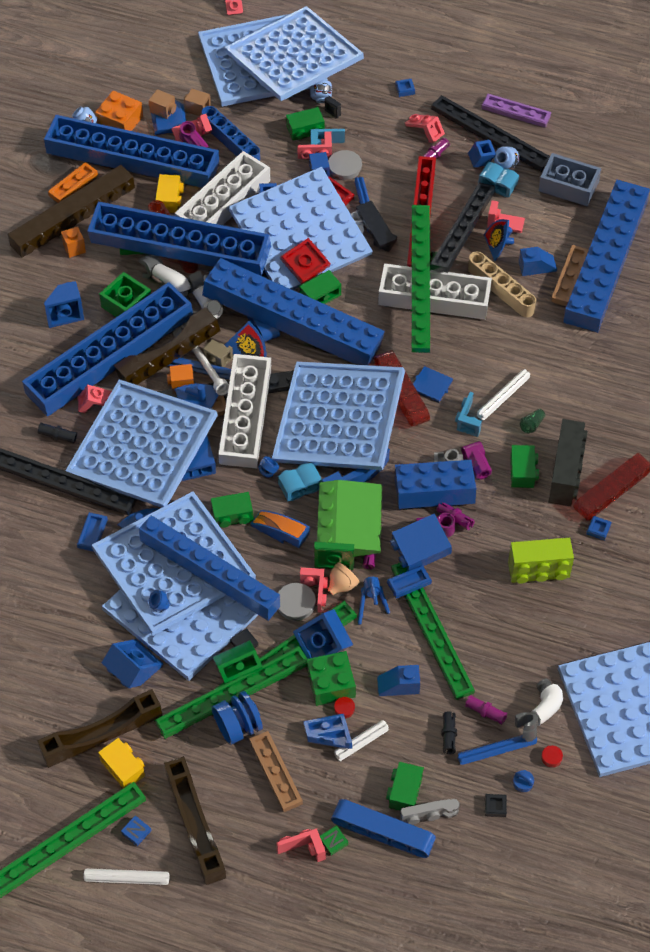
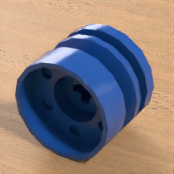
[212,691,263,745]

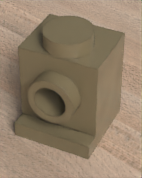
[203,339,233,367]

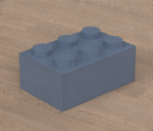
[539,153,601,206]

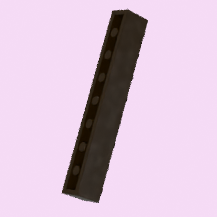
[8,165,135,258]

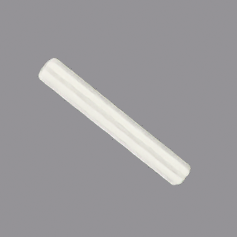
[477,369,530,421]
[84,869,170,885]

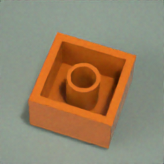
[95,91,143,131]

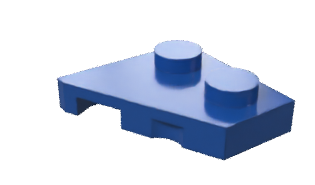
[303,714,353,749]

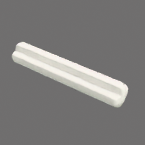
[334,720,389,761]

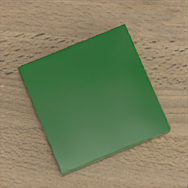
[314,542,354,570]

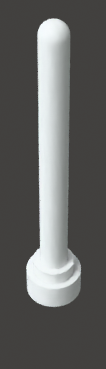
[192,346,229,395]

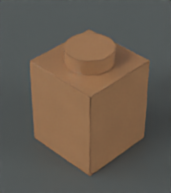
[149,89,176,119]
[183,89,211,116]

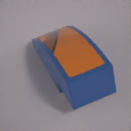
[250,510,310,548]

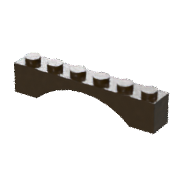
[114,308,221,385]
[37,689,162,768]
[164,756,226,885]

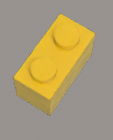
[155,174,184,213]
[98,738,145,788]

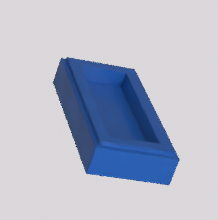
[77,512,108,552]
[387,565,432,599]

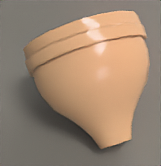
[328,562,360,595]

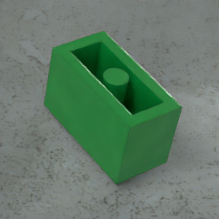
[286,107,325,141]
[299,270,342,304]
[510,445,539,488]
[211,492,254,528]
[213,640,262,683]
[386,762,424,811]

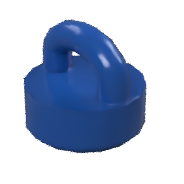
[258,456,279,478]
[149,590,170,611]
[513,770,534,792]

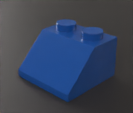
[44,281,84,328]
[293,610,353,659]
[101,639,163,688]

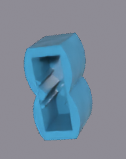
[478,162,519,197]
[278,463,322,501]

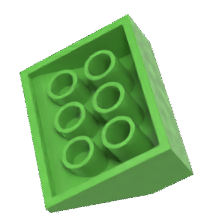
[317,480,382,557]

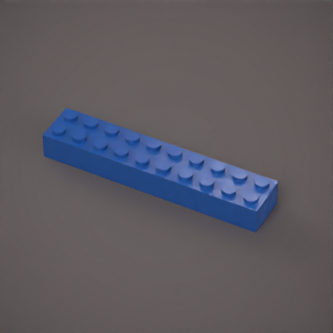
[44,115,219,188]
[563,179,650,333]
[87,202,271,276]
[202,258,385,366]
[22,282,193,417]

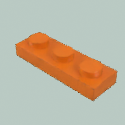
[48,162,98,203]

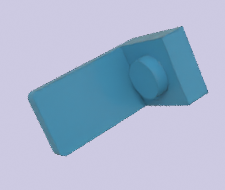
[311,129,345,145]
[455,392,482,437]

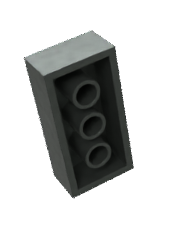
[548,419,588,507]

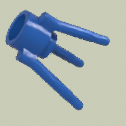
[358,577,390,625]

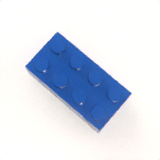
[395,460,476,509]

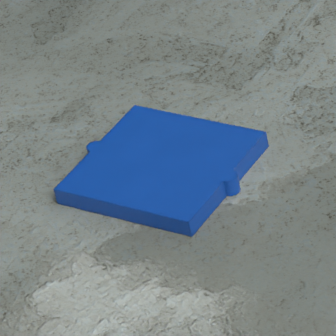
[410,366,453,402]

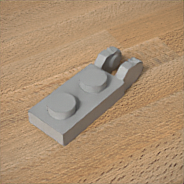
[400,798,460,825]

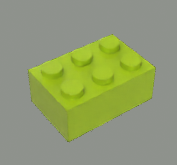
[508,537,574,583]

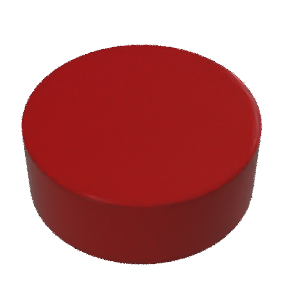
[334,697,355,719]
[541,745,563,768]

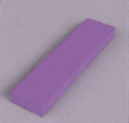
[482,94,551,128]

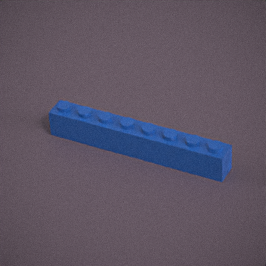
[139,515,280,621]

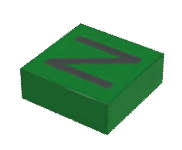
[320,825,349,856]

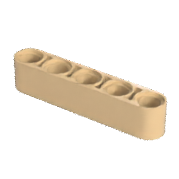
[468,251,536,317]

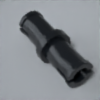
[38,422,77,444]
[441,711,457,754]

